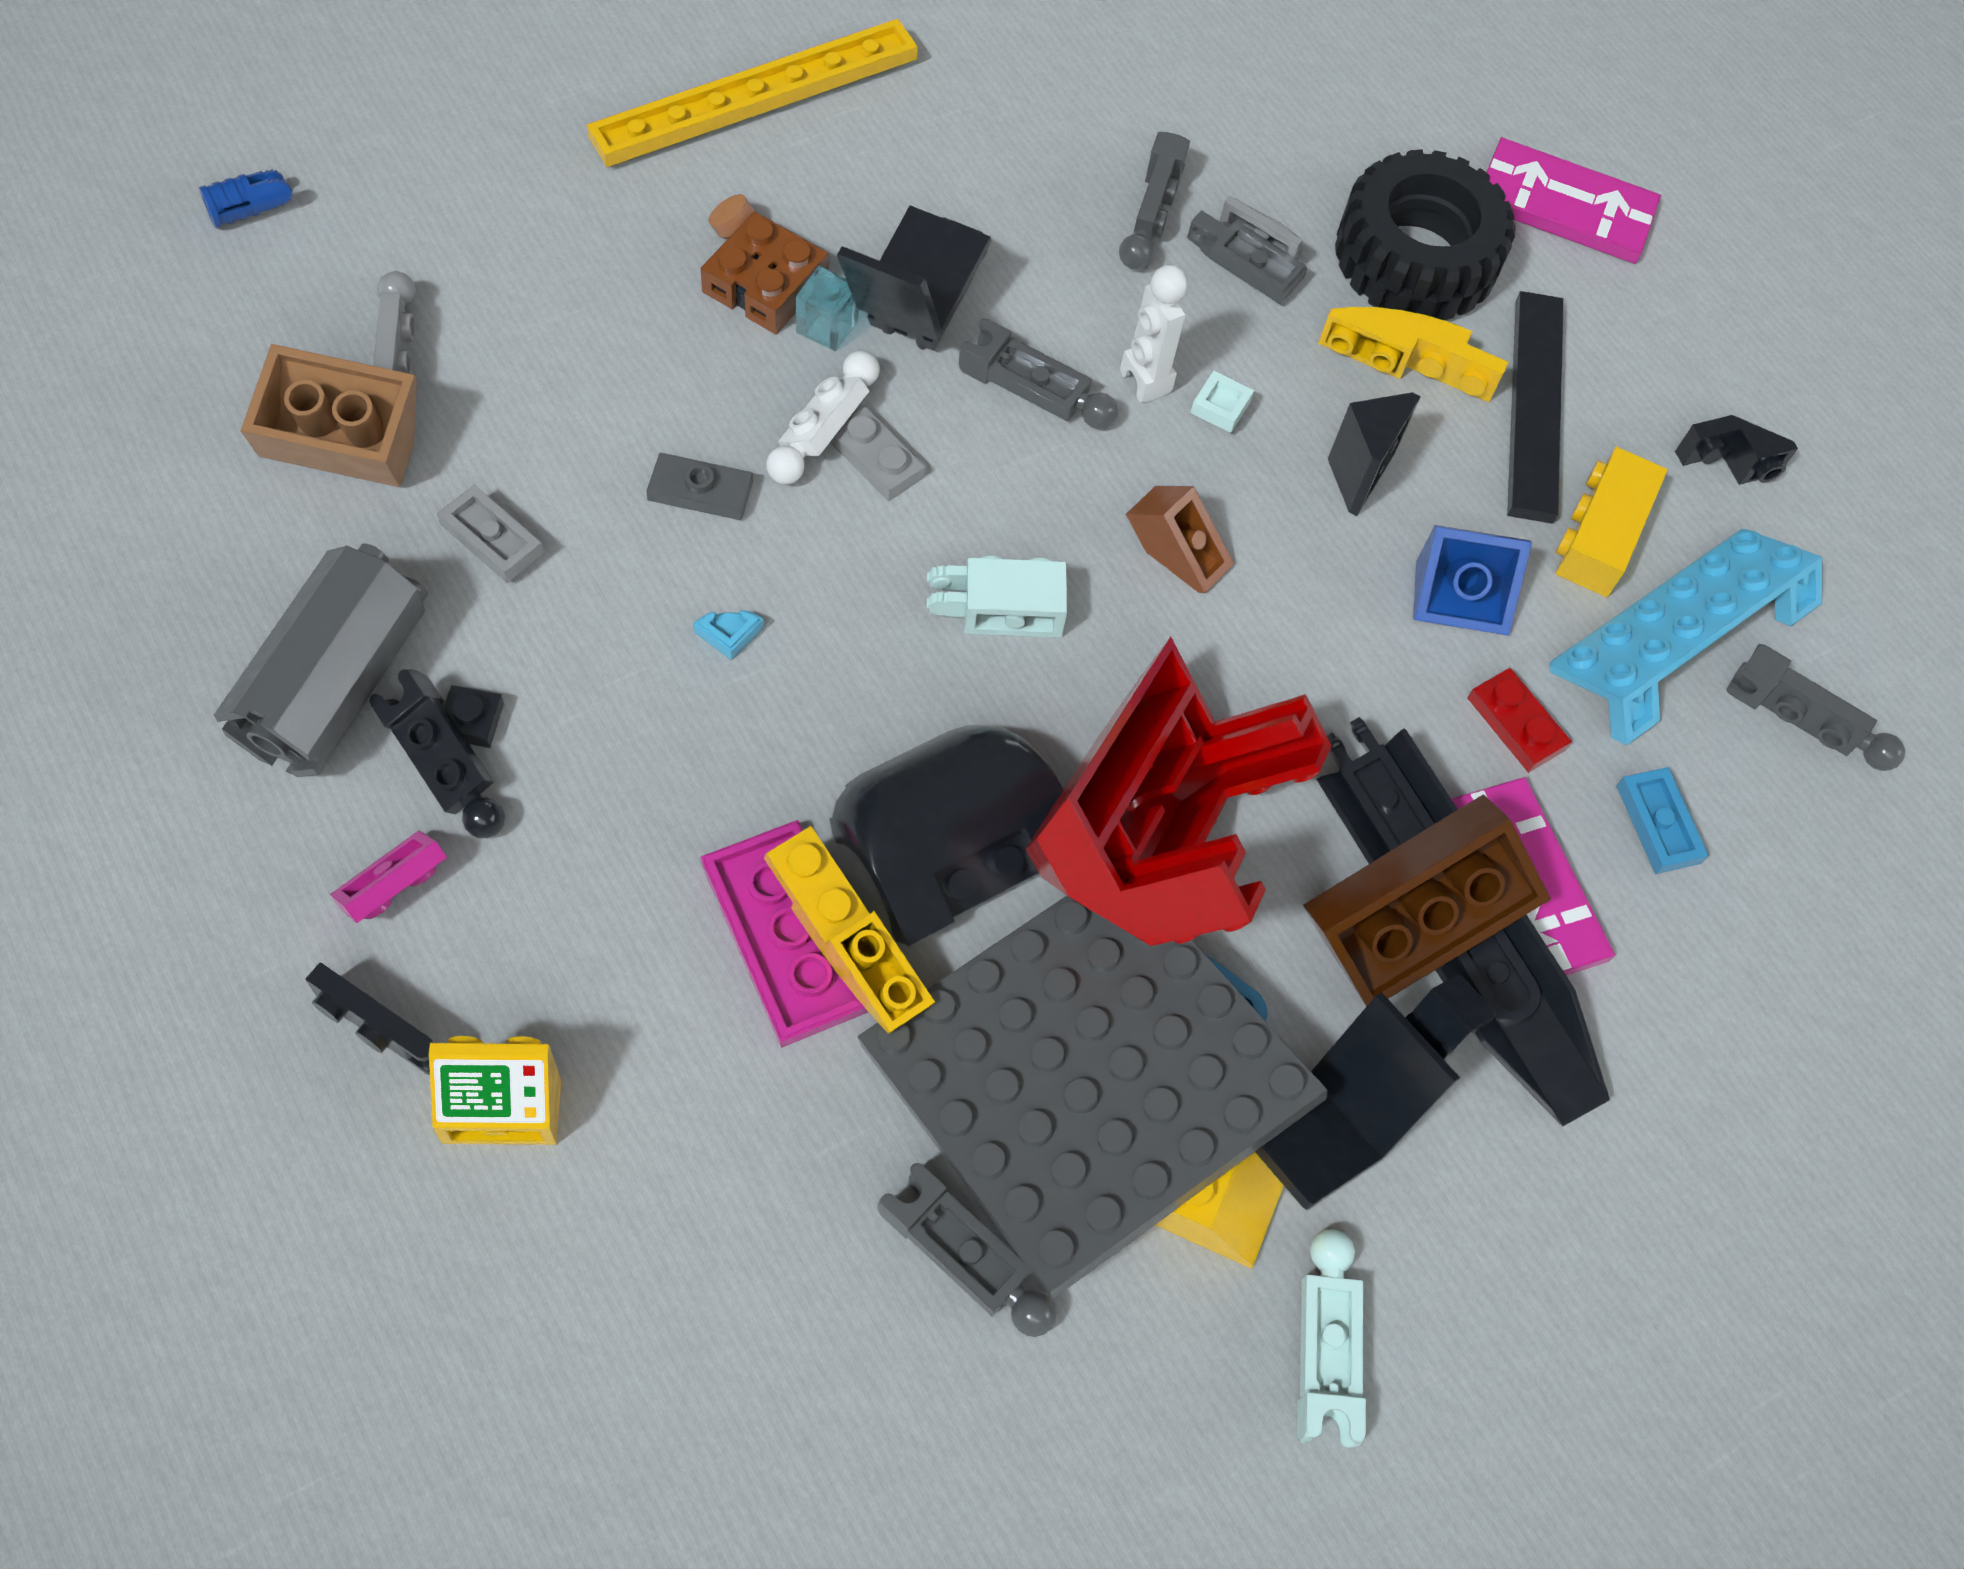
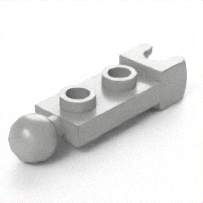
[373,271,416,374]

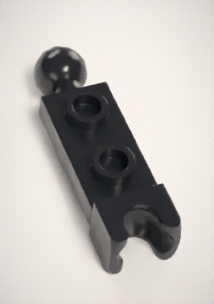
[369,669,505,839]

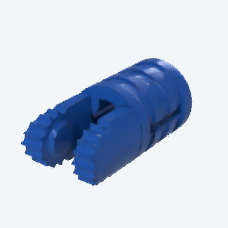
[199,169,293,228]

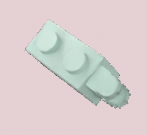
[927,556,1067,638]

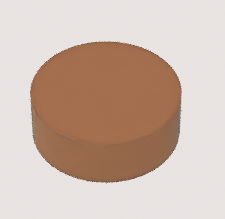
[708,194,755,238]

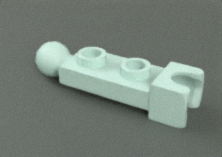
[1297,1229,1366,1448]

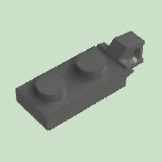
[1187,210,1307,304]

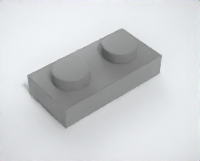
[830,406,925,502]
[437,484,544,583]

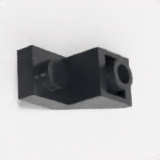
[1675,415,1798,485]

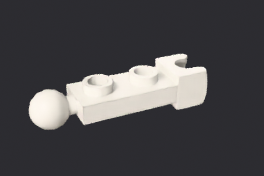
[1120,265,1188,403]

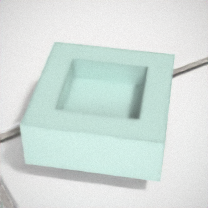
[1190,371,1254,433]

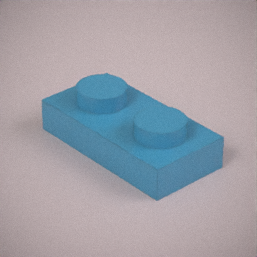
[1616,767,1709,874]

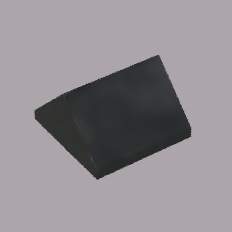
[1328,392,1421,516]

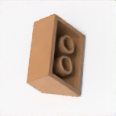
[241,344,417,488]

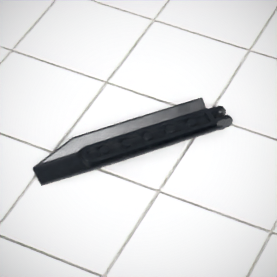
[1316,717,1610,1127]

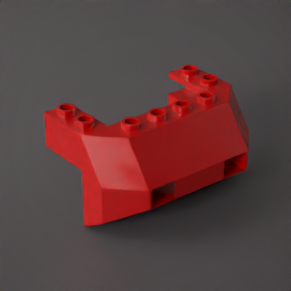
[1026,636,1332,946]

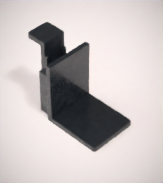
[837,205,992,351]
[1255,974,1496,1210]

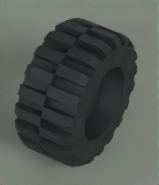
[1335,149,1516,320]

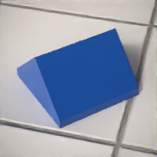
[1413,525,1532,636]

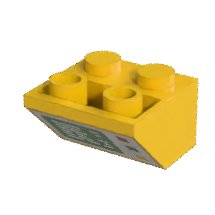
[429,1036,562,1145]

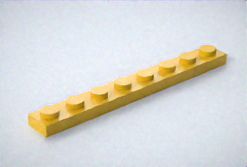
[586,18,918,168]

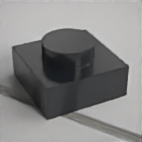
[444,685,504,748]

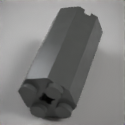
[214,543,428,777]

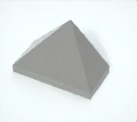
[1219,196,1303,259]

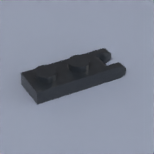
[305,962,434,1075]

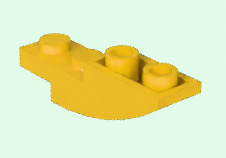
[1318,307,1509,402]
[764,826,935,1034]

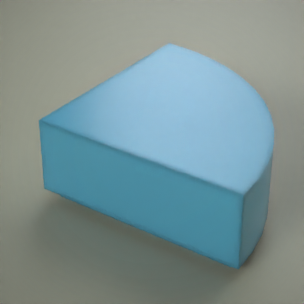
[693,610,764,660]

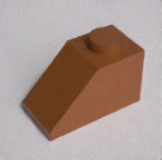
[1126,486,1234,593]

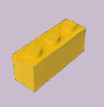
[1555,446,1668,598]

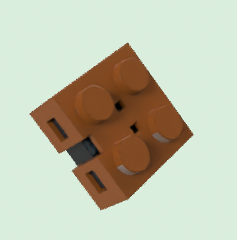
[700,211,829,335]

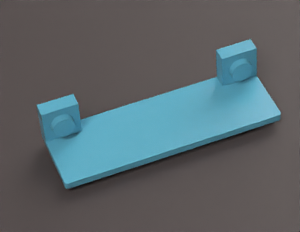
[1549,529,1822,745]

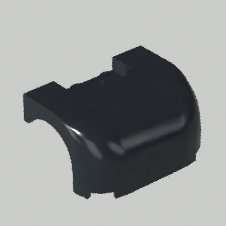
[829,725,1063,946]

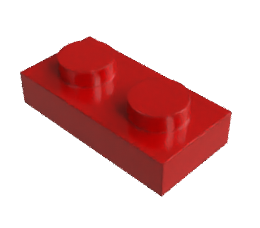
[1467,668,1572,773]

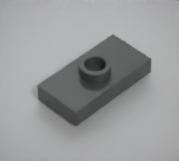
[646,452,753,521]

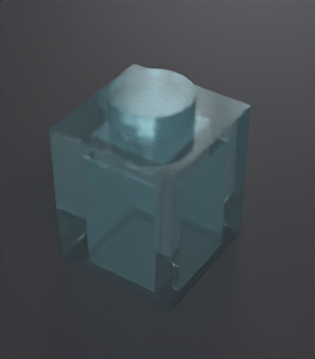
[796,266,859,352]

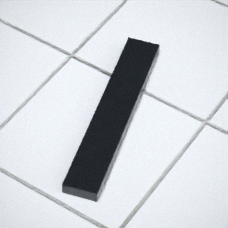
[1507,291,1564,524]

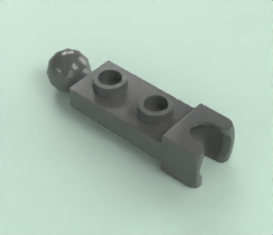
[1119,132,1190,269]
[959,319,1118,429]
[1726,644,1906,771]
[877,1163,1057,1337]

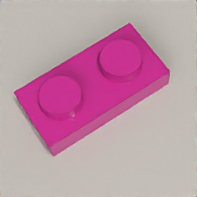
[330,830,447,923]

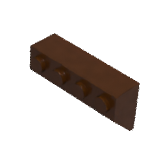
[1303,794,1551,1006]

